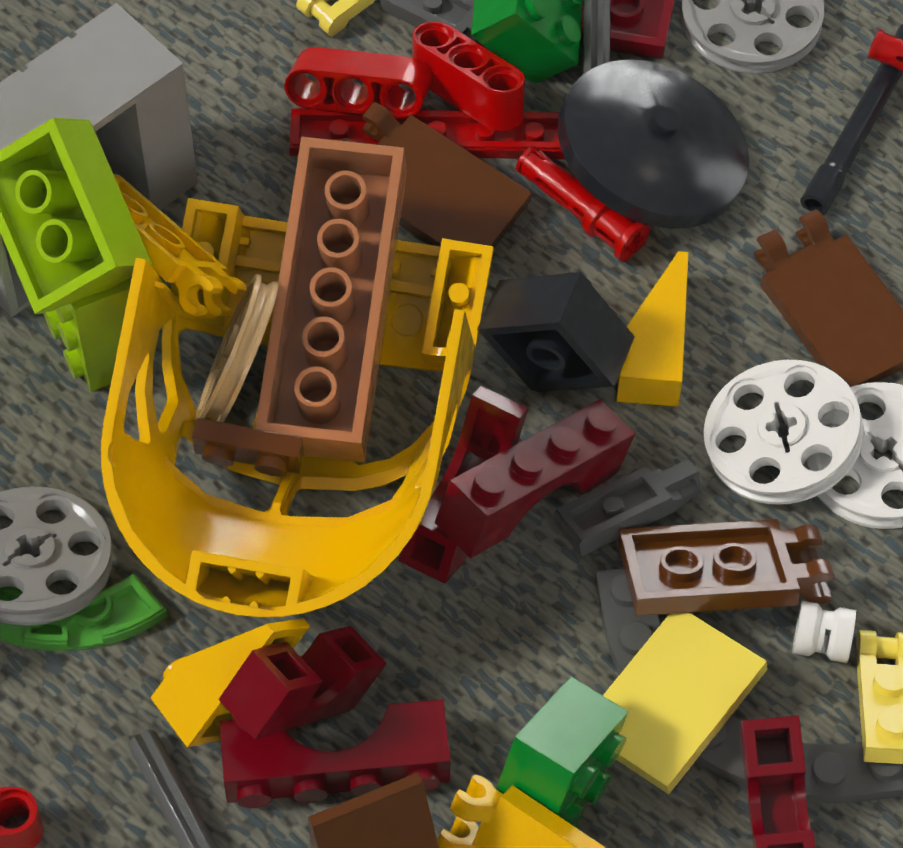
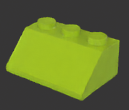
[0,118,152,314]

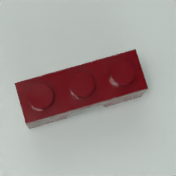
[218,626,387,739]
[740,715,816,848]

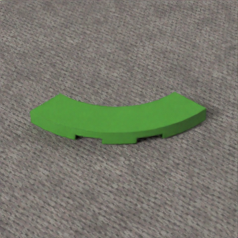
[0,574,168,651]

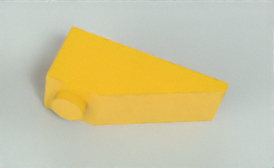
[616,251,688,406]
[150,618,310,747]

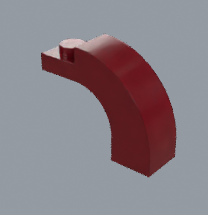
[398,386,529,584]

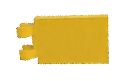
[113,174,247,316]
[437,775,606,848]

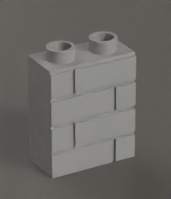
[0,3,198,317]

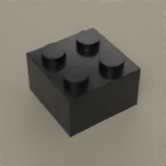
[477,272,635,392]

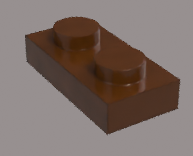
[192,418,304,477]

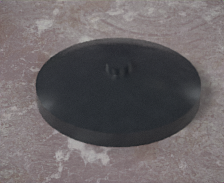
[557,60,749,229]

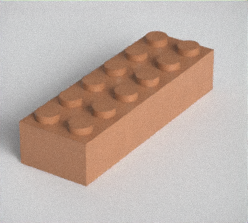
[255,137,407,463]

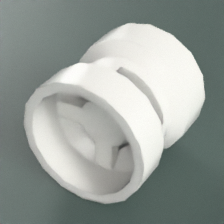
[792,601,856,663]

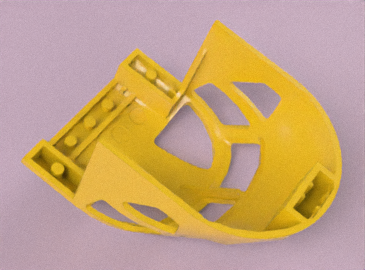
[101,198,494,617]

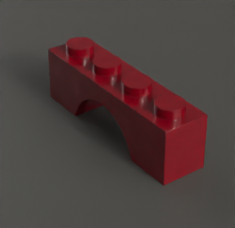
[434,399,636,559]
[219,699,451,808]

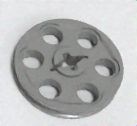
[681,0,824,73]
[0,486,112,625]

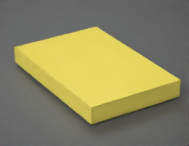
[603,612,767,795]

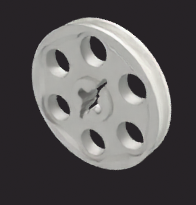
[704,360,864,505]
[804,382,903,529]

